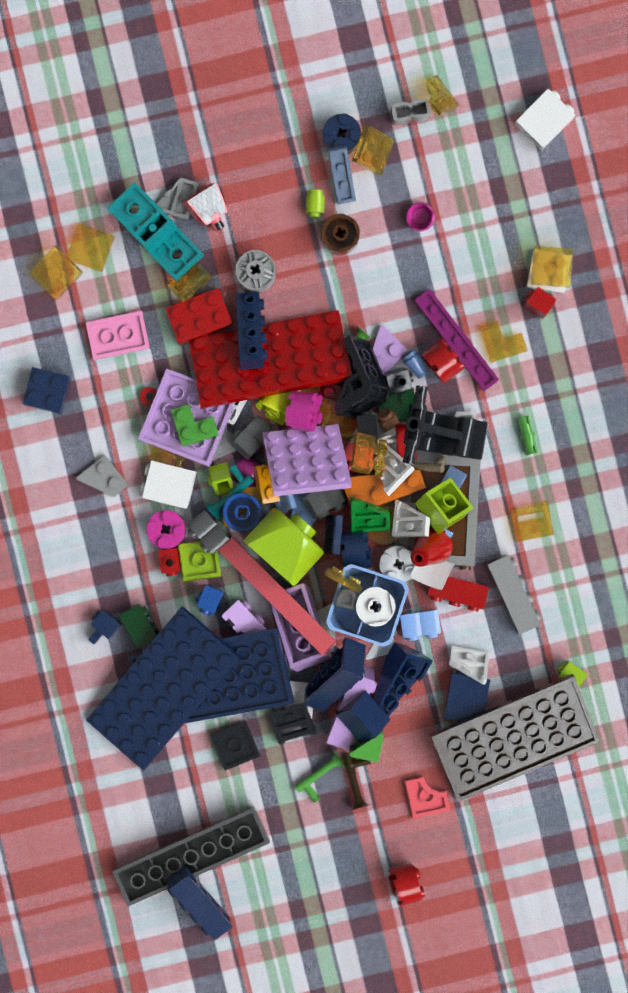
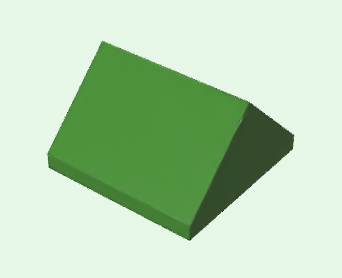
[349,729,384,763]

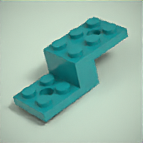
[107,182,205,282]

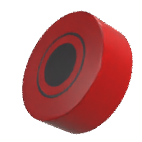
[140,387,157,407]

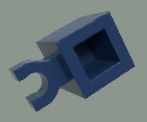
[88,609,122,645]

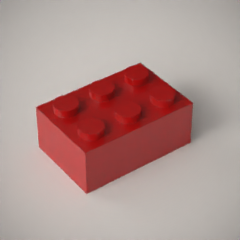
[165,288,233,346]

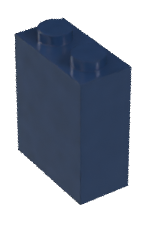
[444,670,490,722]

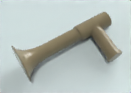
[409,456,446,473]

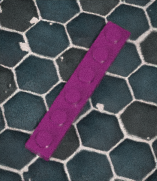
[414,289,499,392]

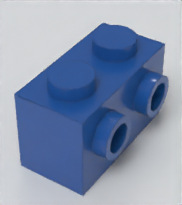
[195,585,225,616]

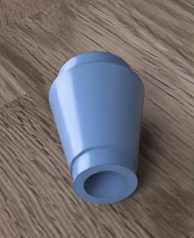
[402,349,428,379]

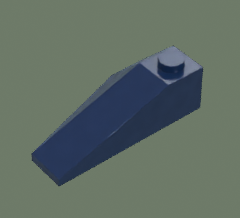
[374,642,433,717]

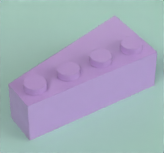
[222,599,288,662]

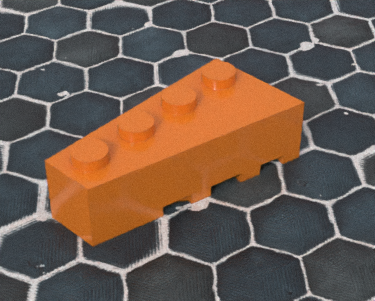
[345,470,427,506]

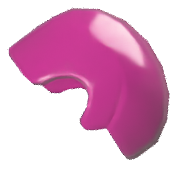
[406,202,435,232]
[233,457,261,487]

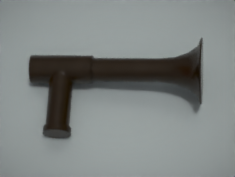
[343,755,371,810]

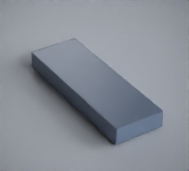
[327,145,356,204]

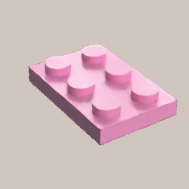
[86,311,150,360]

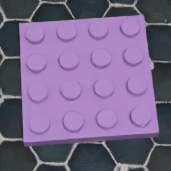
[138,368,236,467]
[262,424,351,496]

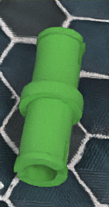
[517,415,538,455]

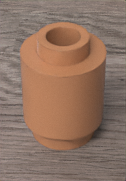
[377,409,401,433]

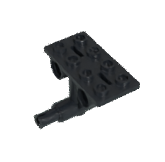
[402,385,488,465]

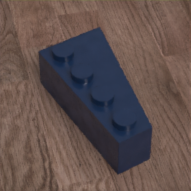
[303,637,366,712]

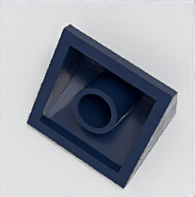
[336,690,390,743]

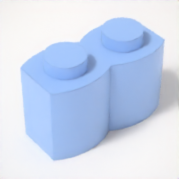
[400,609,441,641]

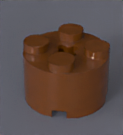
[321,214,360,255]

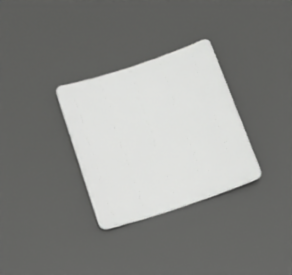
[410,561,454,590]

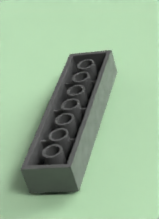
[112,805,270,907]

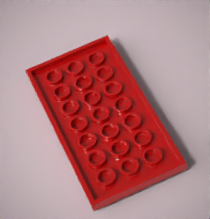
[189,310,352,409]

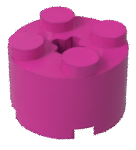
[285,391,322,432]
[146,510,186,549]

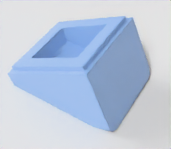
[442,466,468,489]

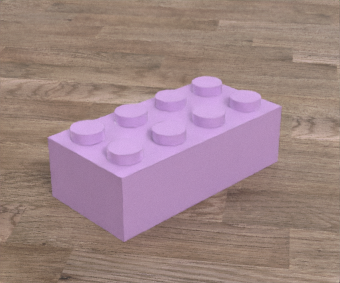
[270,583,333,672]

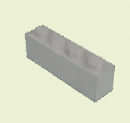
[486,555,542,635]

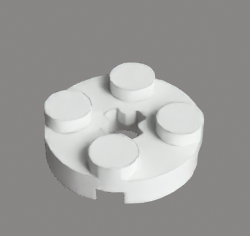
[379,544,415,582]
[356,587,395,626]

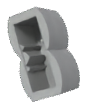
[390,99,431,126]

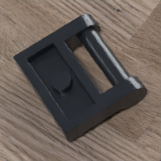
[268,702,316,745]

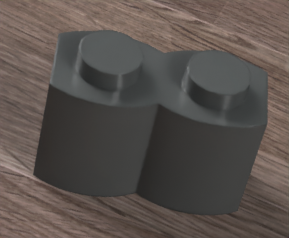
[231,415,275,460]
[302,489,348,520]
[187,510,231,555]

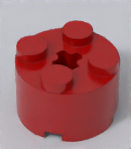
[421,338,465,384]
[388,863,425,907]

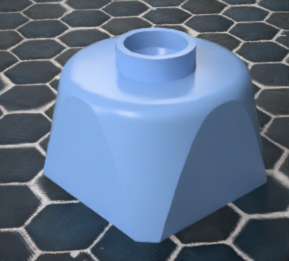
[326,564,409,647]

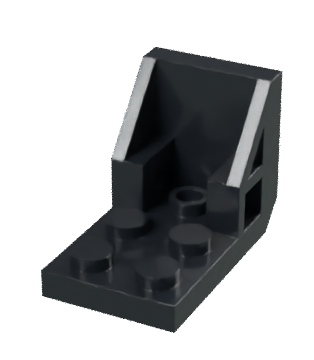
[334,335,390,419]

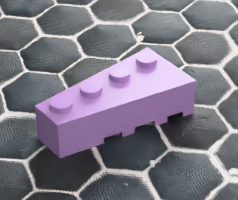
[327,666,377,750]

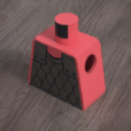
[181,183,227,232]

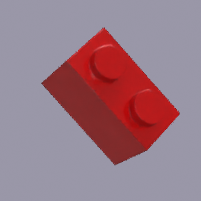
[523,287,557,319]

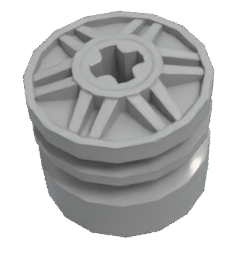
[236,250,276,294]

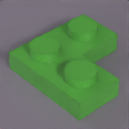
[171,404,220,447]

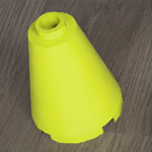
[256,390,301,426]

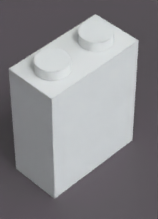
[514,89,575,151]
[140,461,197,509]

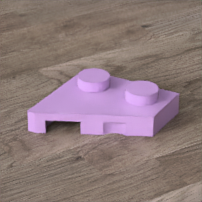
[373,325,408,373]

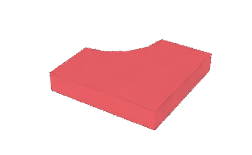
[404,776,450,819]

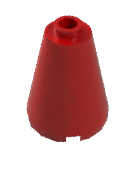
[410,527,453,567]

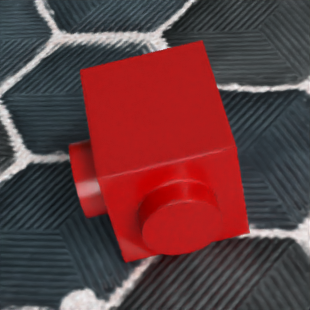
[158,548,181,577]

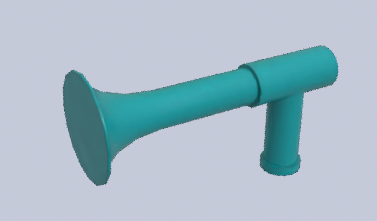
[206,465,255,519]

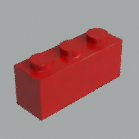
[427,572,489,612]

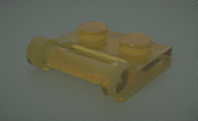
[510,501,554,542]

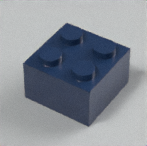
[23,367,72,415]

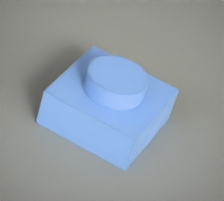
[275,494,297,513]

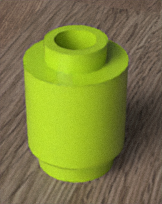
[305,189,325,218]

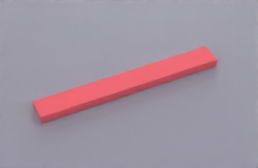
[219,537,337,656]

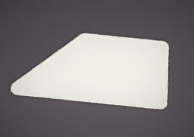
[366,638,394,660]

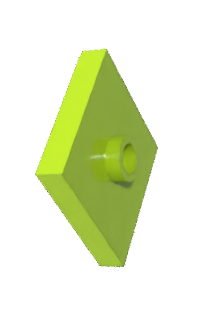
[178,541,221,583]

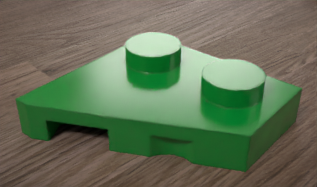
[350,497,390,532]

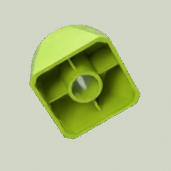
[243,508,324,586]

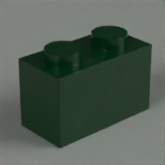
[119,604,160,649]

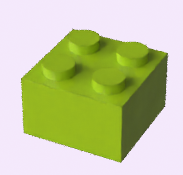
[415,477,474,534]

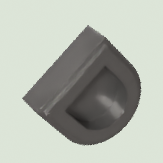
[335,589,357,610]

